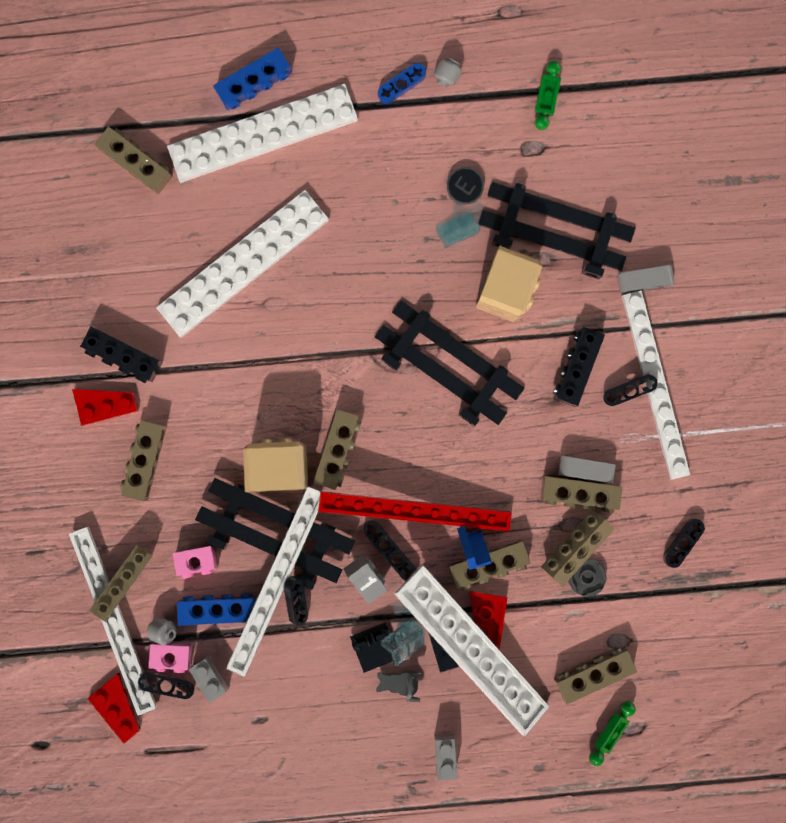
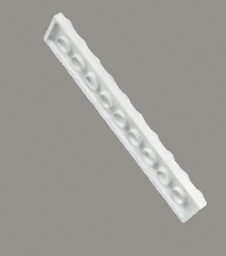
[167,84,358,183]
[156,190,329,338]
[394,566,549,736]

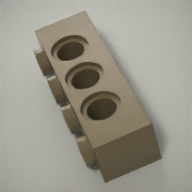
[94,126,172,194]
[313,409,362,490]
[120,420,167,501]
[540,476,622,513]
[541,509,614,587]
[449,540,531,590]
[89,545,152,622]
[554,647,637,705]

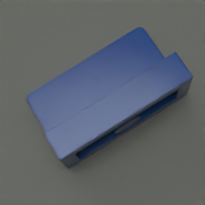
[457,526,492,570]

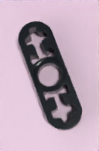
[603,375,658,406]
[663,519,705,568]
[283,576,308,626]
[138,673,194,699]

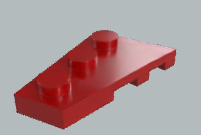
[72,389,138,426]
[469,591,508,651]
[87,673,140,744]

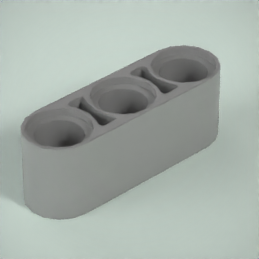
[617,265,675,294]
[558,456,616,484]

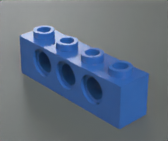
[213,47,292,111]
[177,593,257,626]

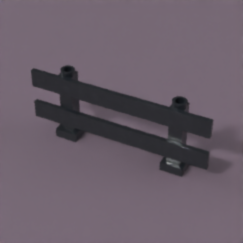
[478,182,636,280]
[374,301,525,427]
[195,477,355,590]

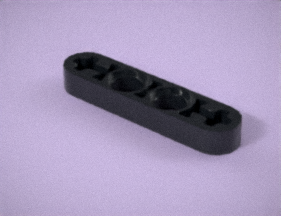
[363,520,417,581]

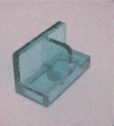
[436,213,480,248]
[381,619,424,666]

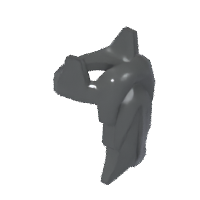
[376,672,422,702]

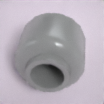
[434,57,462,88]
[147,617,177,645]

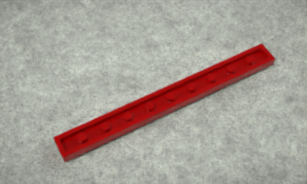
[318,491,512,531]

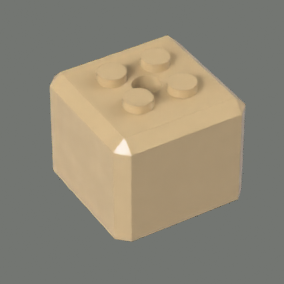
[475,246,542,322]
[243,438,309,492]

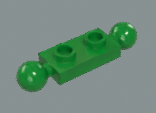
[534,60,561,130]
[589,701,636,766]

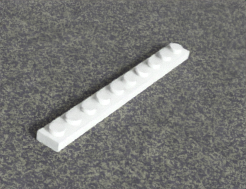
[622,291,690,480]
[226,487,320,677]
[69,527,157,716]

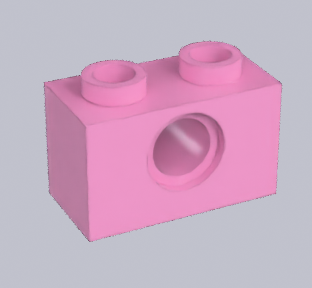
[172,545,218,579]
[149,642,192,673]

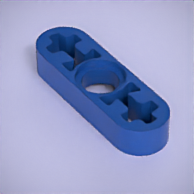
[378,63,426,104]

